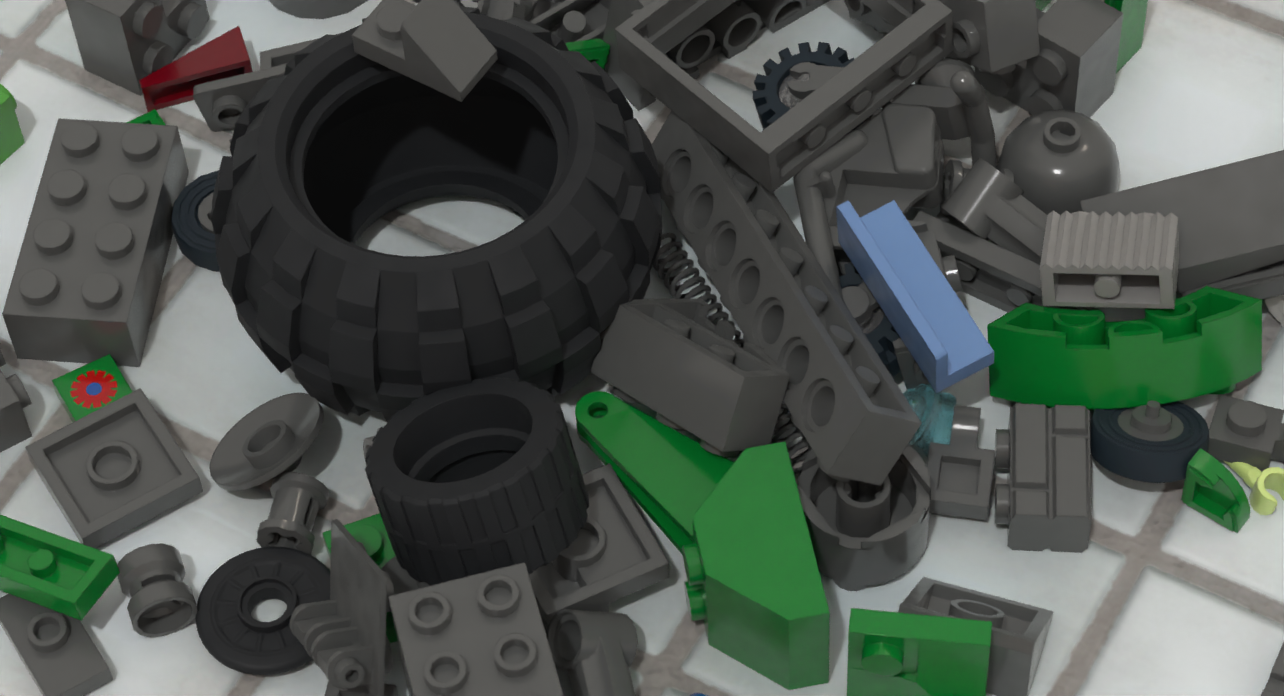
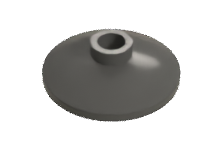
[209,393,324,491]

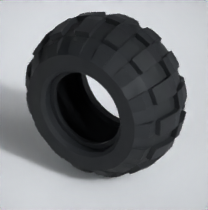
[211,6,663,423]

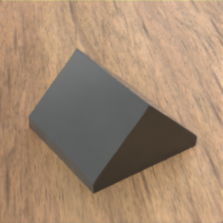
[898,577,1054,696]

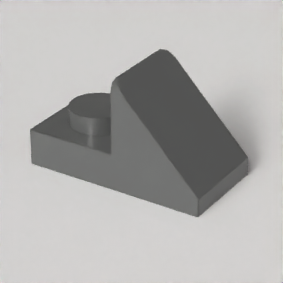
[352,0,498,102]

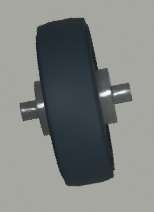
[1090,401,1209,483]

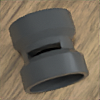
[117,543,198,637]

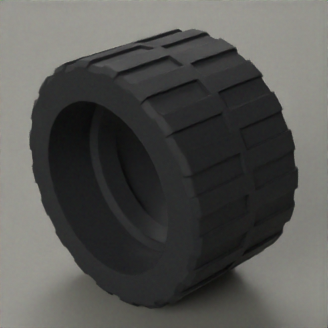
[365,378,590,586]

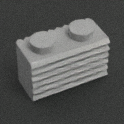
[1040,210,1179,309]

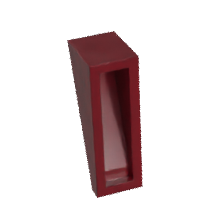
[139,26,253,112]

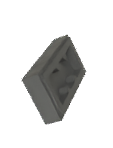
[0,594,113,696]

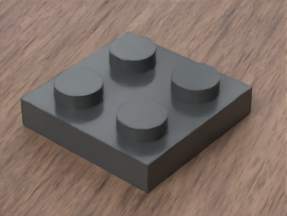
[25,388,203,548]

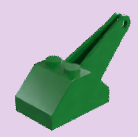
[575,391,830,690]

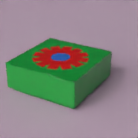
[52,354,132,422]

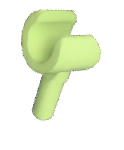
[1223,461,1284,515]

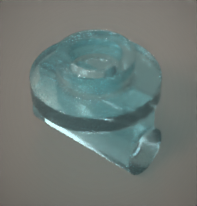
[903,384,957,457]

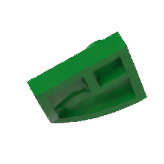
[847,608,992,696]

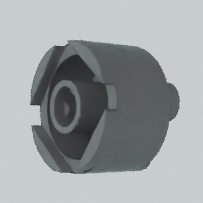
[797,444,931,591]

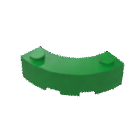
[987,286,1262,409]

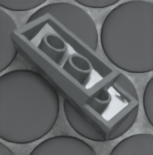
[1080,150,1284,293]

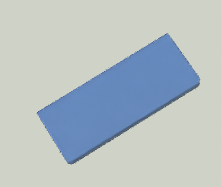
[836,200,994,393]

